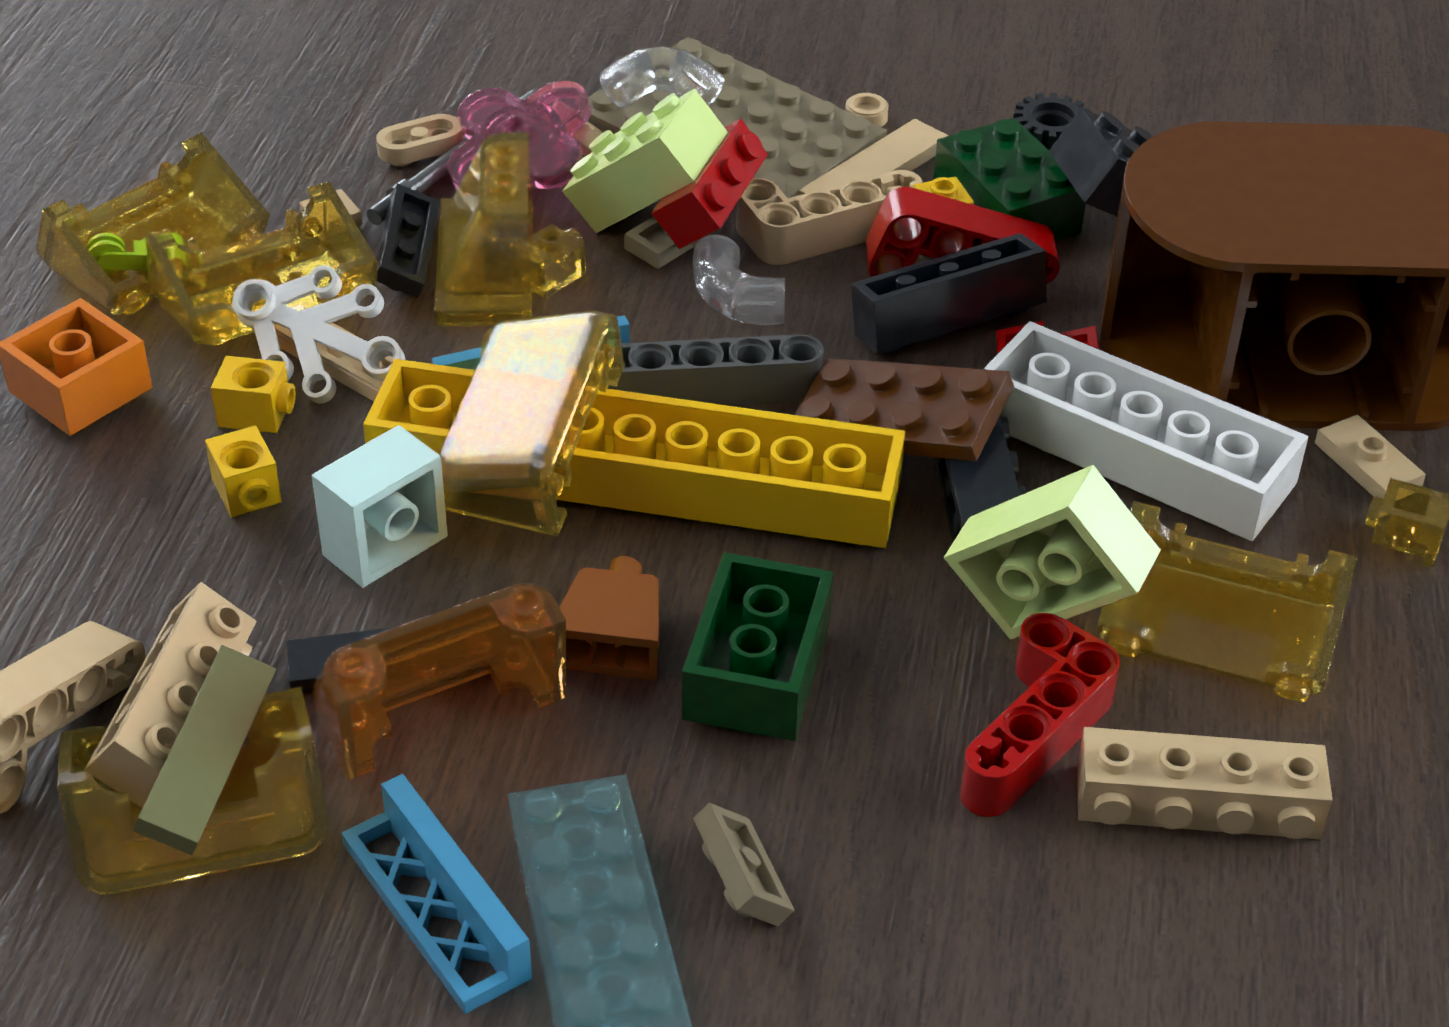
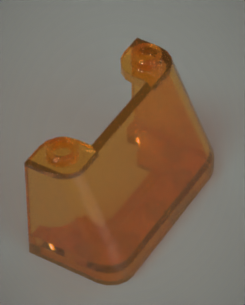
[313,583,566,780]

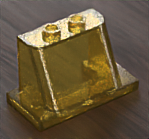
[434,132,533,326]

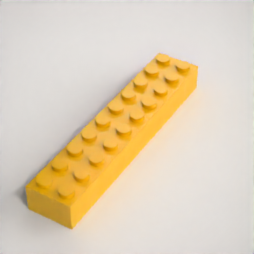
[363,359,905,548]

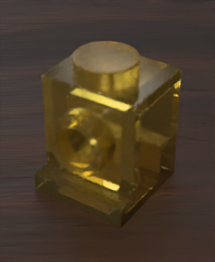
[510,224,586,298]
[1365,478,1449,568]

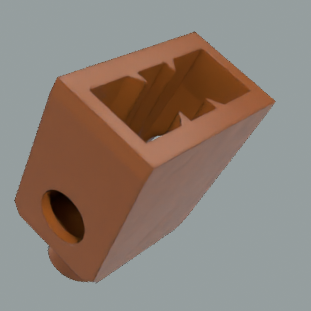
[550,556,659,681]

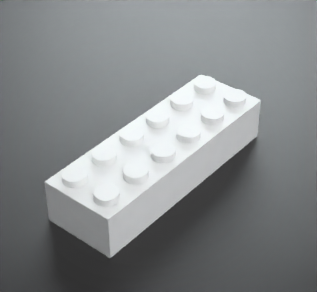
[984,321,1309,541]

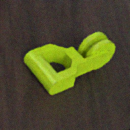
[87,232,186,276]

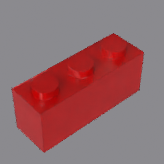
[651,119,768,249]

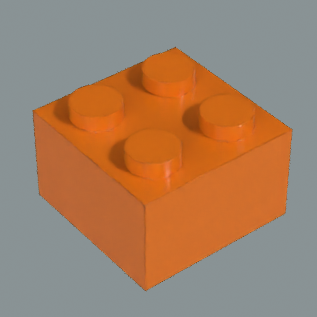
[0,298,153,436]

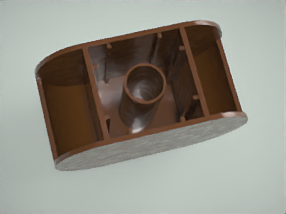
[1098,121,1449,431]

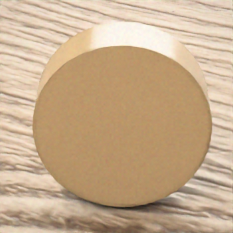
[845,93,889,127]

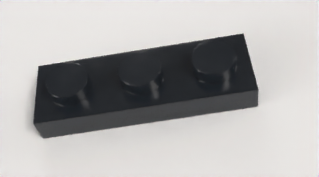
[373,183,440,298]

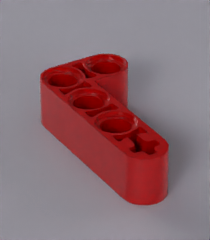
[866,187,1060,284]
[960,613,1120,817]

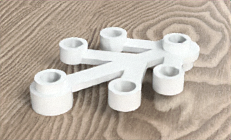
[232,265,406,404]

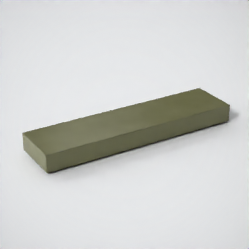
[132,645,277,856]

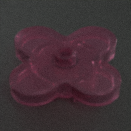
[447,81,591,195]

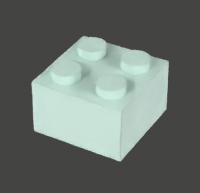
[312,425,448,588]

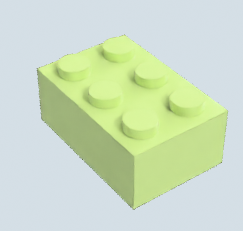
[562,89,728,233]
[943,465,1161,640]

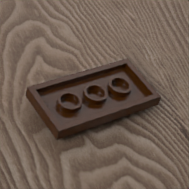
[795,358,1014,461]

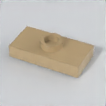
[1315,414,1426,504]

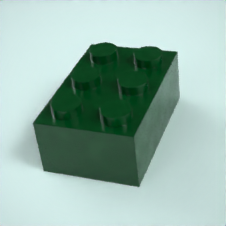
[933,118,1086,241]
[682,552,834,741]

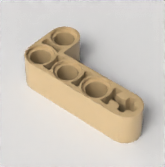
[736,169,923,265]
[0,621,146,814]

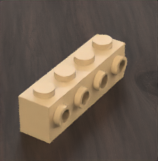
[85,582,257,808]
[1077,727,1333,840]

